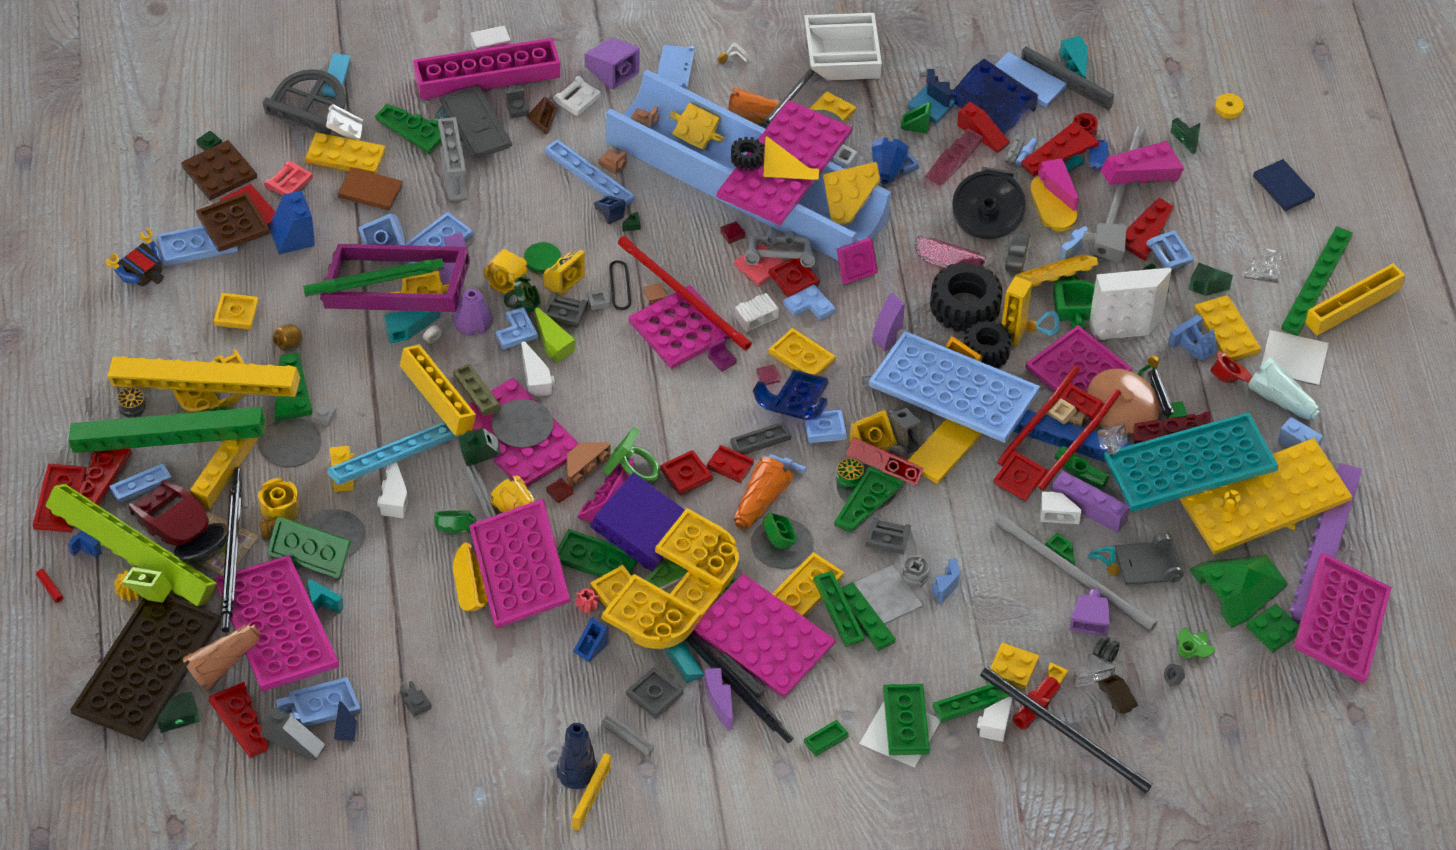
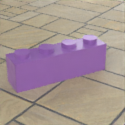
[1052,471,1130,533]

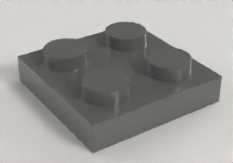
[626,667,683,718]

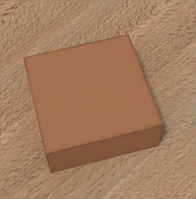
[643,283,667,305]

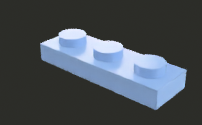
[110,463,172,504]

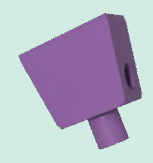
[1070,589,1109,636]

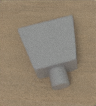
[1082,223,1126,263]

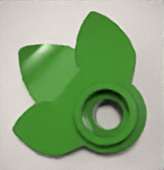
[1178,628,1215,659]

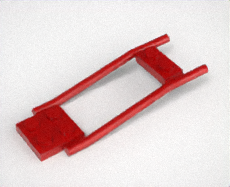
[993,365,1121,502]

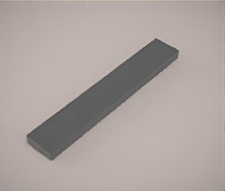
[1021,46,1114,110]

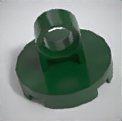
[504,275,541,312]

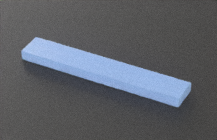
[545,139,635,207]

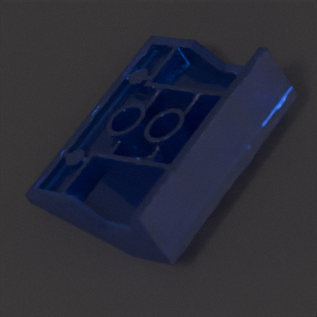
[953,59,1038,134]

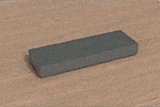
[730,422,791,455]

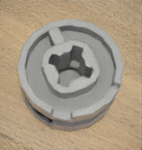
[902,555,930,586]

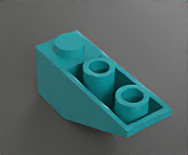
[1059,35,1088,79]
[384,311,440,344]

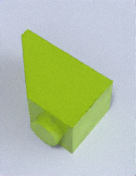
[122,567,173,603]

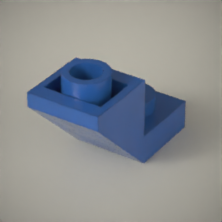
[1089,140,1108,170]

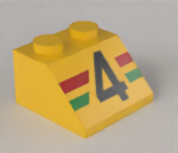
[543,250,585,296]

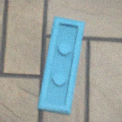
[322,53,351,98]

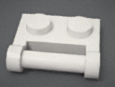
[553,76,601,117]

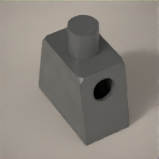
[888,408,922,454]

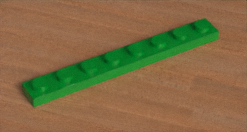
[1281,226,1353,336]

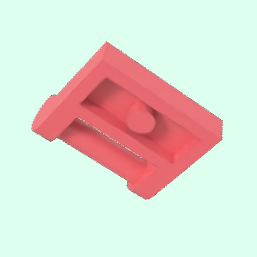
[264,161,313,196]

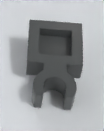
[400,681,431,717]

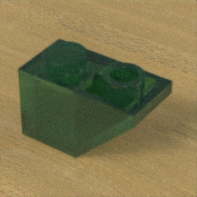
[1188,263,1233,296]

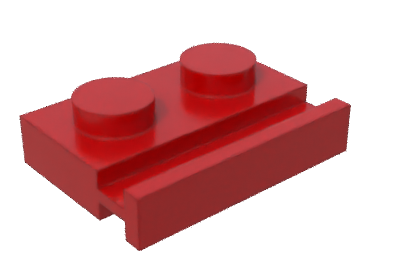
[707,445,754,483]

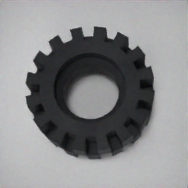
[731,137,764,171]

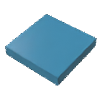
[907,85,957,124]

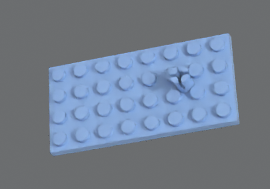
[869,331,1040,443]

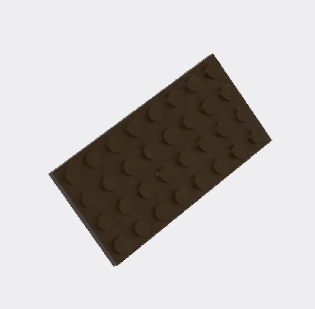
[70,595,221,742]

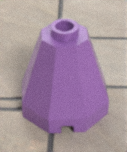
[453,289,493,336]

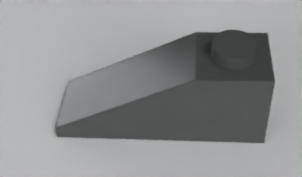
[260,707,325,760]

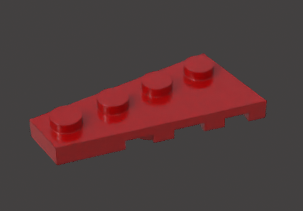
[1021,121,1099,177]
[79,448,132,505]

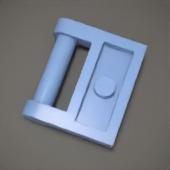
[1146,230,1194,271]

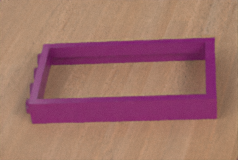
[320,244,470,312]

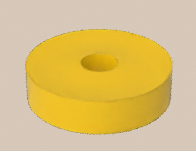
[1215,93,1244,119]

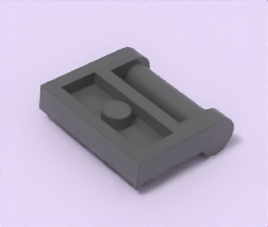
[543,292,588,328]
[865,517,911,555]

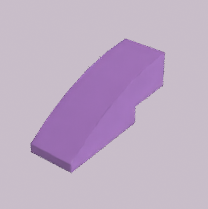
[872,293,905,351]
[704,668,733,730]

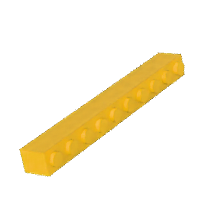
[107,356,300,397]

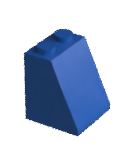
[269,190,315,255]

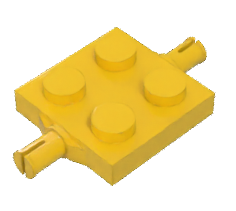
[669,103,725,151]
[390,271,449,294]

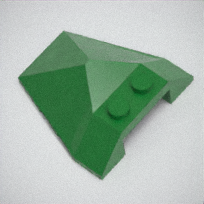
[1190,555,1288,628]

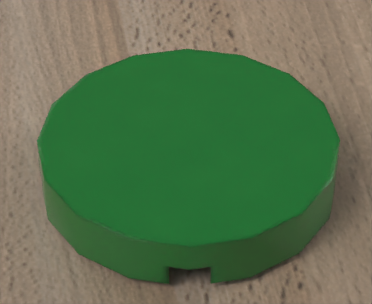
[524,242,561,274]

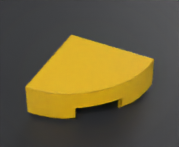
[1048,662,1068,685]

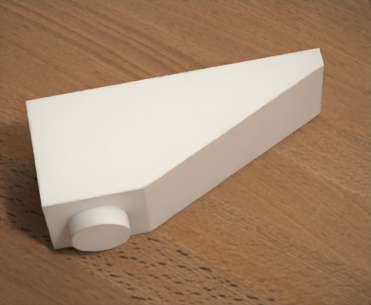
[521,342,555,397]

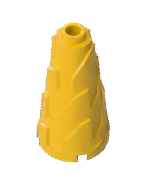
[489,476,535,513]

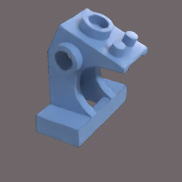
[1168,314,1217,361]

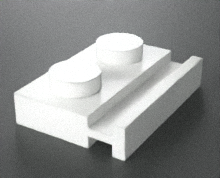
[326,104,363,140]

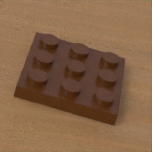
[181,140,257,200]
[196,192,270,252]

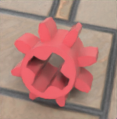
[575,588,599,613]

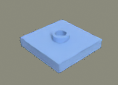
[803,410,847,444]

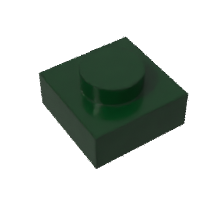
[196,131,222,151]

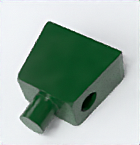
[458,428,501,467]

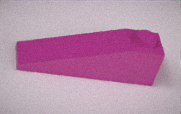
[577,458,634,523]

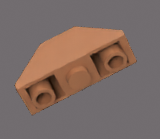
[567,442,611,490]

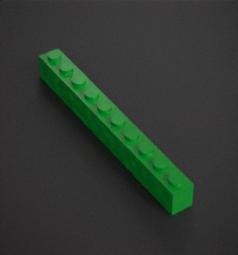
[68,407,265,453]

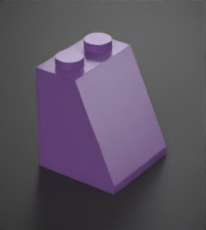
[585,37,640,90]

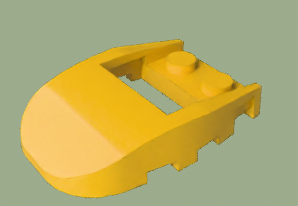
[173,350,247,413]

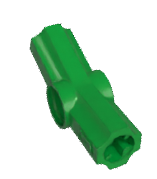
[1054,446,1110,489]

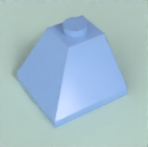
[358,213,405,262]

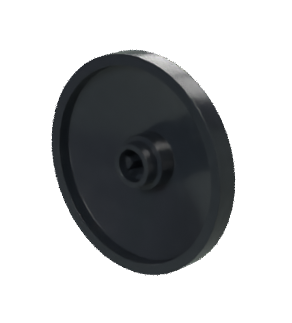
[952,171,1026,239]

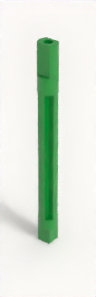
[303,258,444,297]

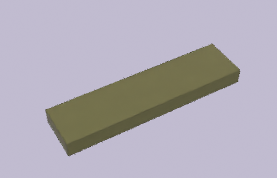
[453,364,501,417]

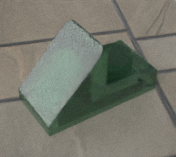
[1170,118,1200,154]

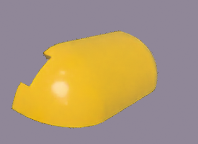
[453,542,488,611]

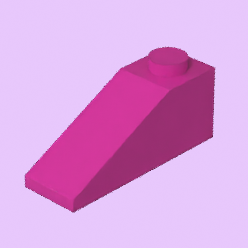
[1038,158,1079,211]

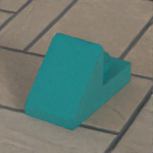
[308,579,343,614]

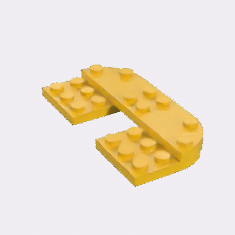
[601,508,739,649]

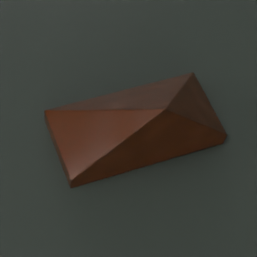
[526,97,558,134]

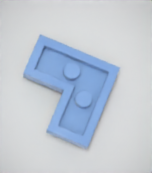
[783,285,836,320]
[495,308,538,350]

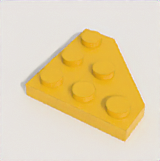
[823,162,881,226]

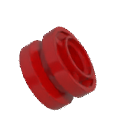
[1072,113,1098,138]

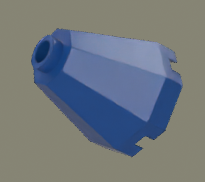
[872,137,909,184]

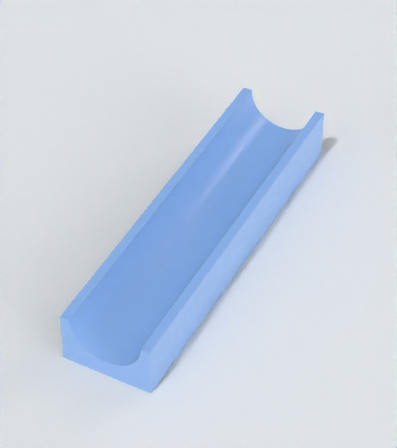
[606,70,891,261]

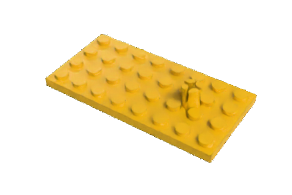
[1179,438,1352,555]

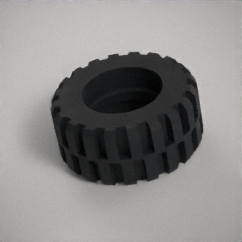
[930,262,1003,333]

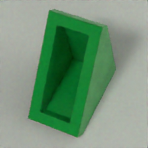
[900,101,932,134]

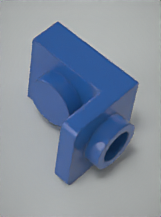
[69,530,102,558]

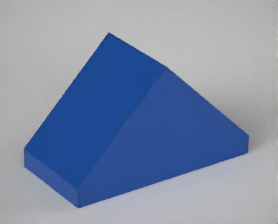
[573,617,609,662]

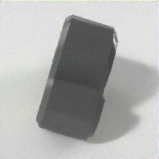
[1005,231,1031,273]

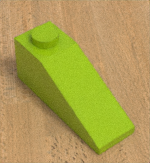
[535,307,575,363]

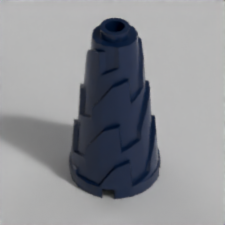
[556,723,597,789]

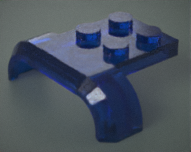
[752,370,829,420]

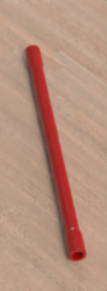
[618,236,752,351]

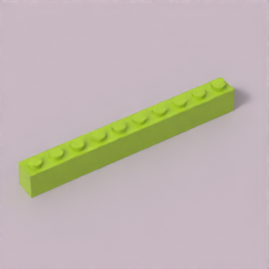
[45,484,217,607]

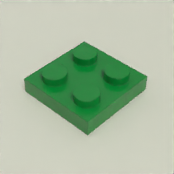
[1246,603,1299,653]

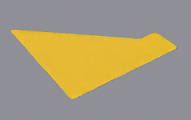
[763,136,819,180]

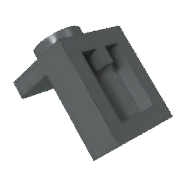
[506,88,529,119]

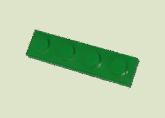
[813,571,865,647]
[841,582,896,651]
[933,679,1013,723]

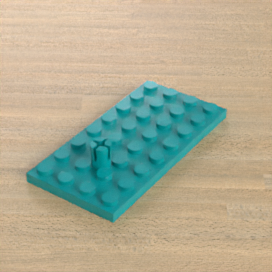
[1104,412,1278,512]

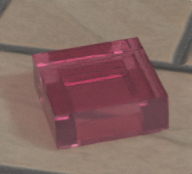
[756,364,781,386]

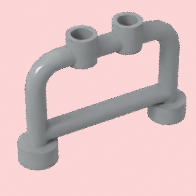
[745,230,815,267]

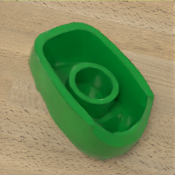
[434,510,477,534]
[762,513,797,550]

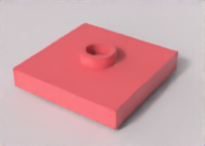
[734,243,783,287]

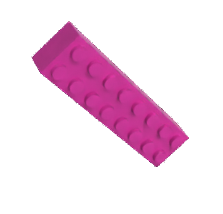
[413,38,560,100]

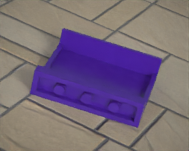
[590,472,685,572]

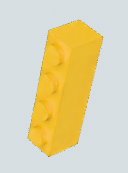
[1002,276,1033,346]

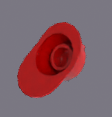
[1210,351,1253,383]

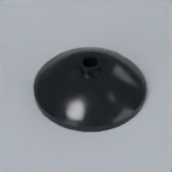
[174,523,229,563]

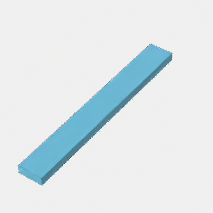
[327,422,463,485]

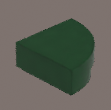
[622,212,641,232]

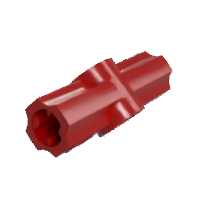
[1012,677,1061,730]

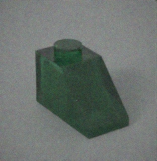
[157,691,200,733]

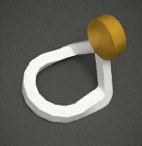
[717,42,751,64]

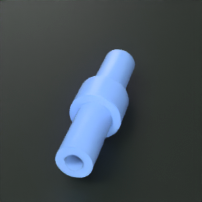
[1015,138,1038,166]
[769,454,806,474]

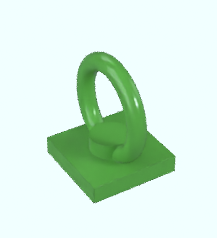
[602,427,660,483]

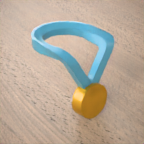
[1026,311,1060,336]

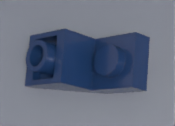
[926,69,953,107]

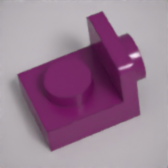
[708,338,737,372]

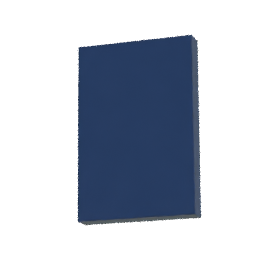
[1253,159,1315,211]

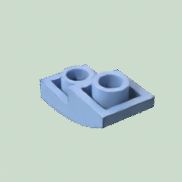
[1060,226,1088,260]

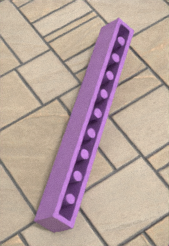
[1289,463,1362,624]

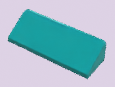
[664,642,704,683]

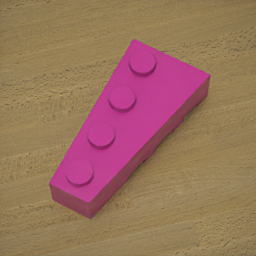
[1101,141,1184,184]

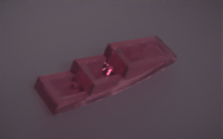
[925,128,983,186]

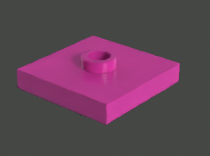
[836,238,878,284]

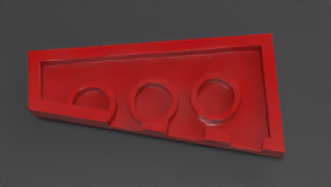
[1125,198,1174,261]
[208,682,268,758]

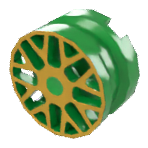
[836,458,864,489]

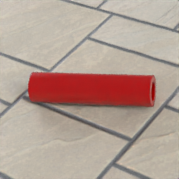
[36,569,64,603]

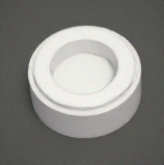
[423,325,442,344]

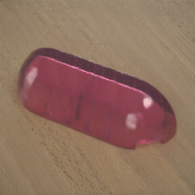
[915,235,986,268]

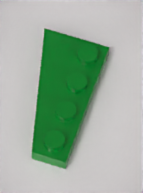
[834,466,904,533]

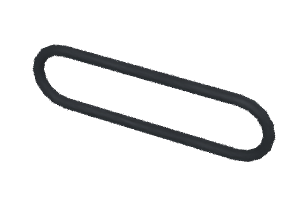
[609,260,631,310]

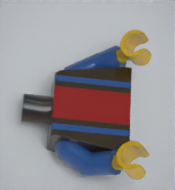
[105,228,164,286]

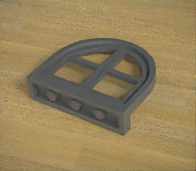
[263,69,346,135]

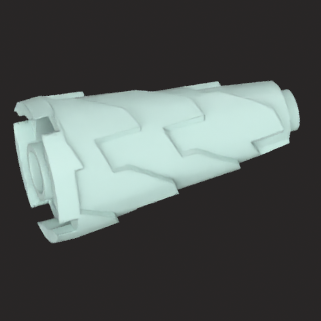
[1248,358,1320,421]

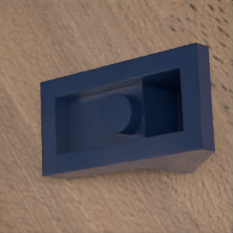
[594,196,626,224]

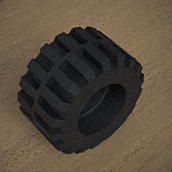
[964,320,1012,369]

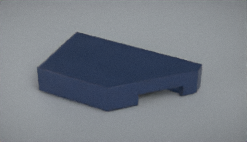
[334,701,358,742]

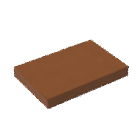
[338,167,403,211]

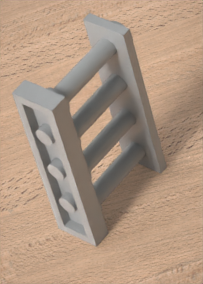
[438,117,467,202]

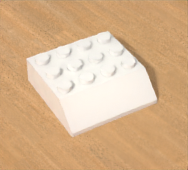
[804,13,882,80]
[1089,268,1171,340]

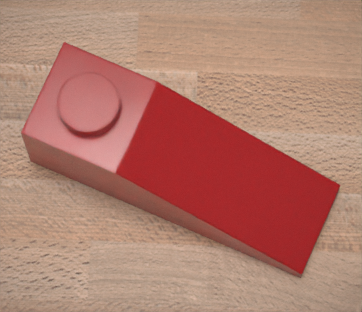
[957,102,1010,153]

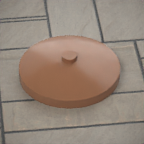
[1086,369,1160,437]

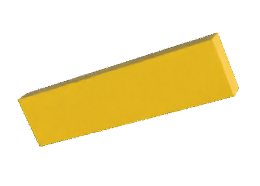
[572,753,611,831]

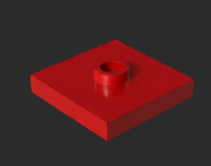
[768,258,820,297]
[660,450,713,496]

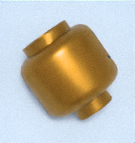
[273,324,302,351]

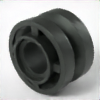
[1092,635,1120,667]

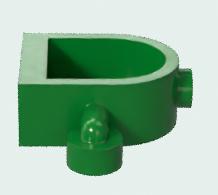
[1053,275,1095,330]

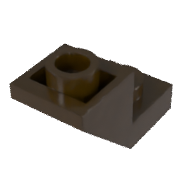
[1098,674,1138,714]

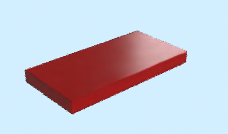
[32,463,87,533]

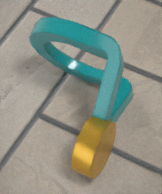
[1088,546,1120,576]

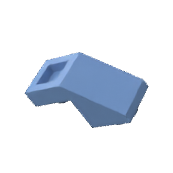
[932,558,960,603]

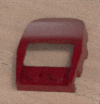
[128,480,209,545]

